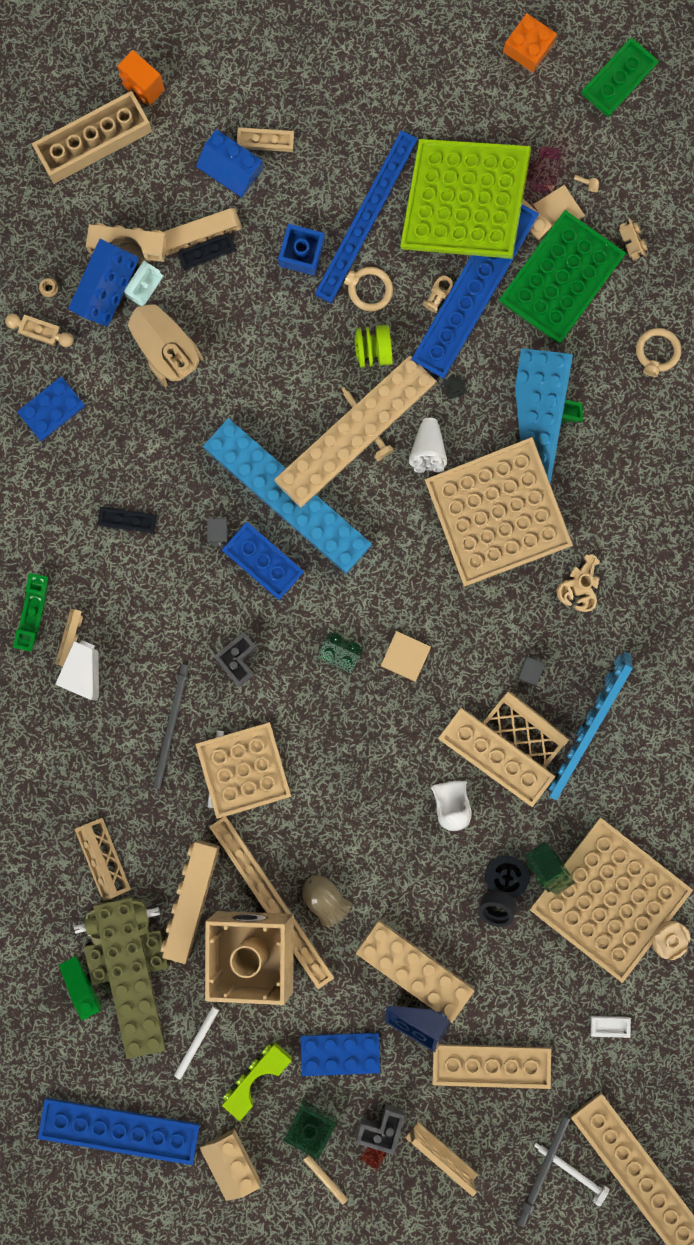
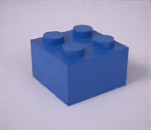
[278,224,325,276]

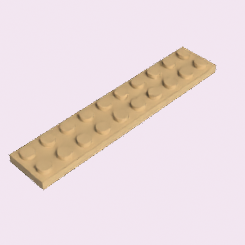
[274,355,437,508]
[570,1092,694,1245]

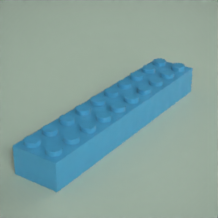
[203,418,372,575]

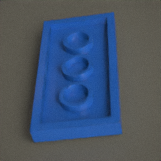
[222,522,304,601]
[301,1032,380,1076]

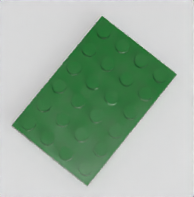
[498,210,626,345]

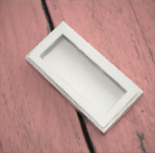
[590,1016,631,1038]

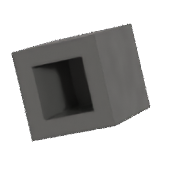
[207,518,228,547]
[517,655,545,686]

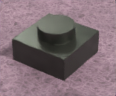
[443,375,467,400]

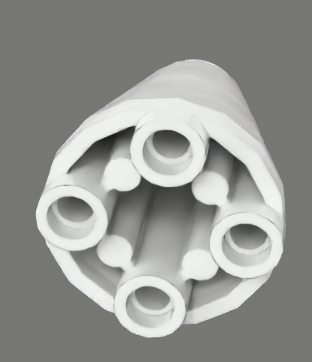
[409,418,447,473]

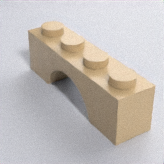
[86,223,167,262]

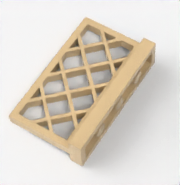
[482,690,569,768]
[405,1121,478,1196]

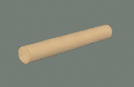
[303,1154,348,1205]

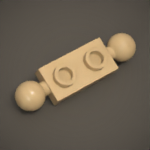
[5,314,74,347]

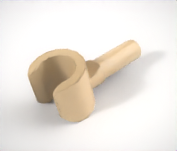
[574,175,599,192]

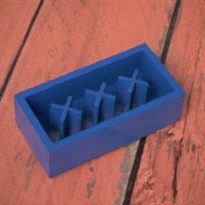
[68,239,139,327]

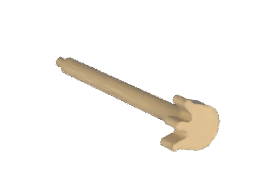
[342,387,394,461]

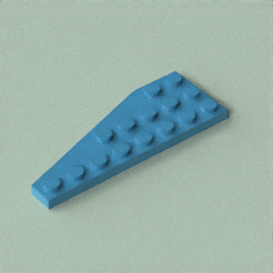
[515,348,573,483]
[548,651,633,801]

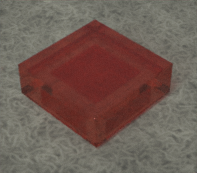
[360,1147,387,1170]

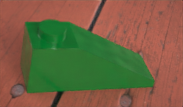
[59,956,103,1021]

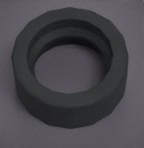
[478,891,517,927]

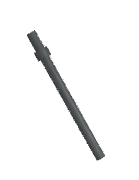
[517,1115,571,1227]

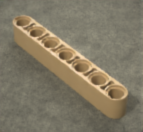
[120,208,242,266]

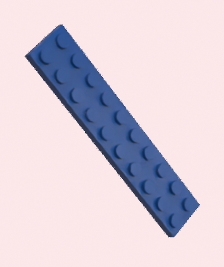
[411,204,539,379]

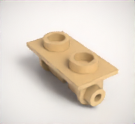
[619,219,648,261]

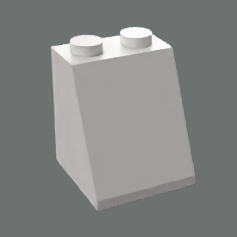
[55,640,99,701]

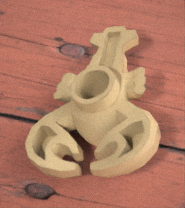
[556,554,600,612]

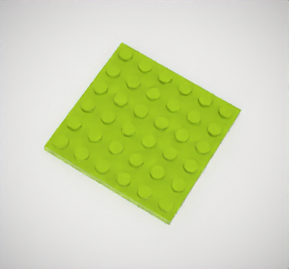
[400,139,531,259]

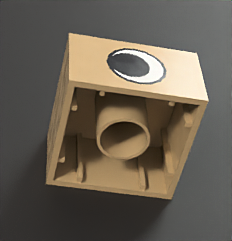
[205,911,294,1005]

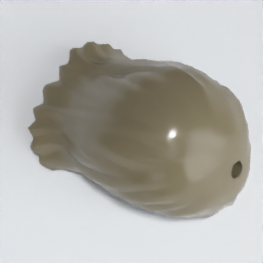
[302,875,351,928]

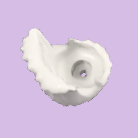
[431,780,472,831]

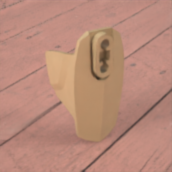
[128,305,204,388]

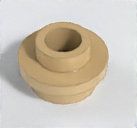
[39,278,58,297]

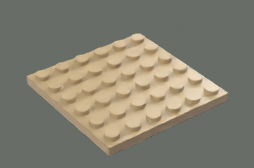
[425,437,573,587]
[529,817,693,983]

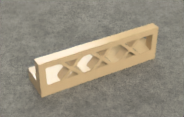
[74,818,131,901]

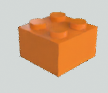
[503,13,557,73]
[117,50,165,106]

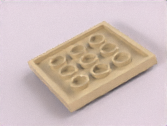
[195,722,291,819]

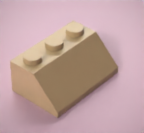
[199,1129,261,1201]

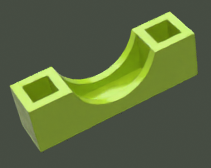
[222,1042,292,1122]

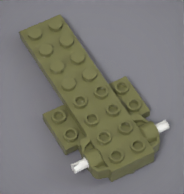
[74,895,169,1059]

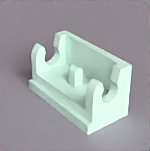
[124,261,163,306]

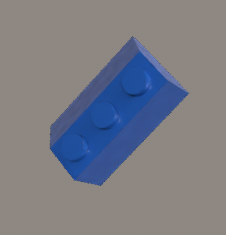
[196,129,263,198]

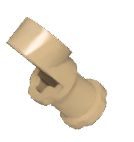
[423,276,453,313]

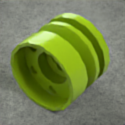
[354,324,393,368]

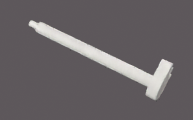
[534,1143,610,1206]

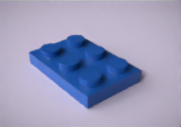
[17,377,85,442]

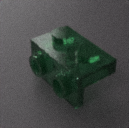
[317,632,364,674]

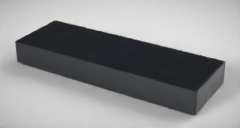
[177,232,236,271]
[97,507,157,534]

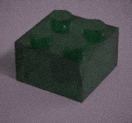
[525,842,576,896]
[283,1099,337,1159]

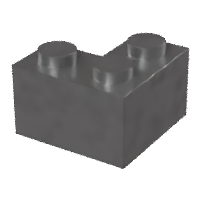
[214,632,257,687]
[356,1104,405,1155]

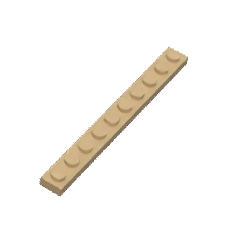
[210,816,334,989]

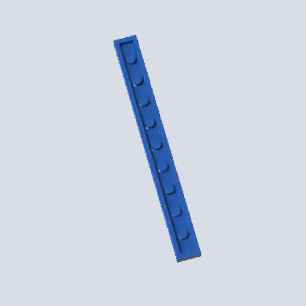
[315,130,418,304]

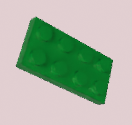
[581,37,659,118]

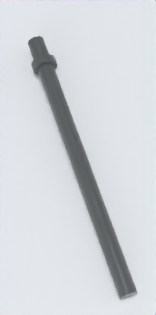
[153,664,189,789]

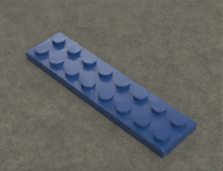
[38,1098,200,1165]

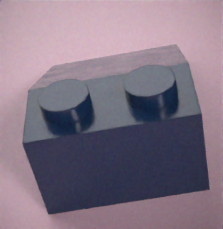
[385,1006,450,1052]

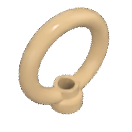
[344,267,393,311]
[636,328,681,377]

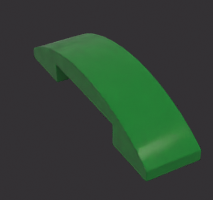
[13,573,48,652]

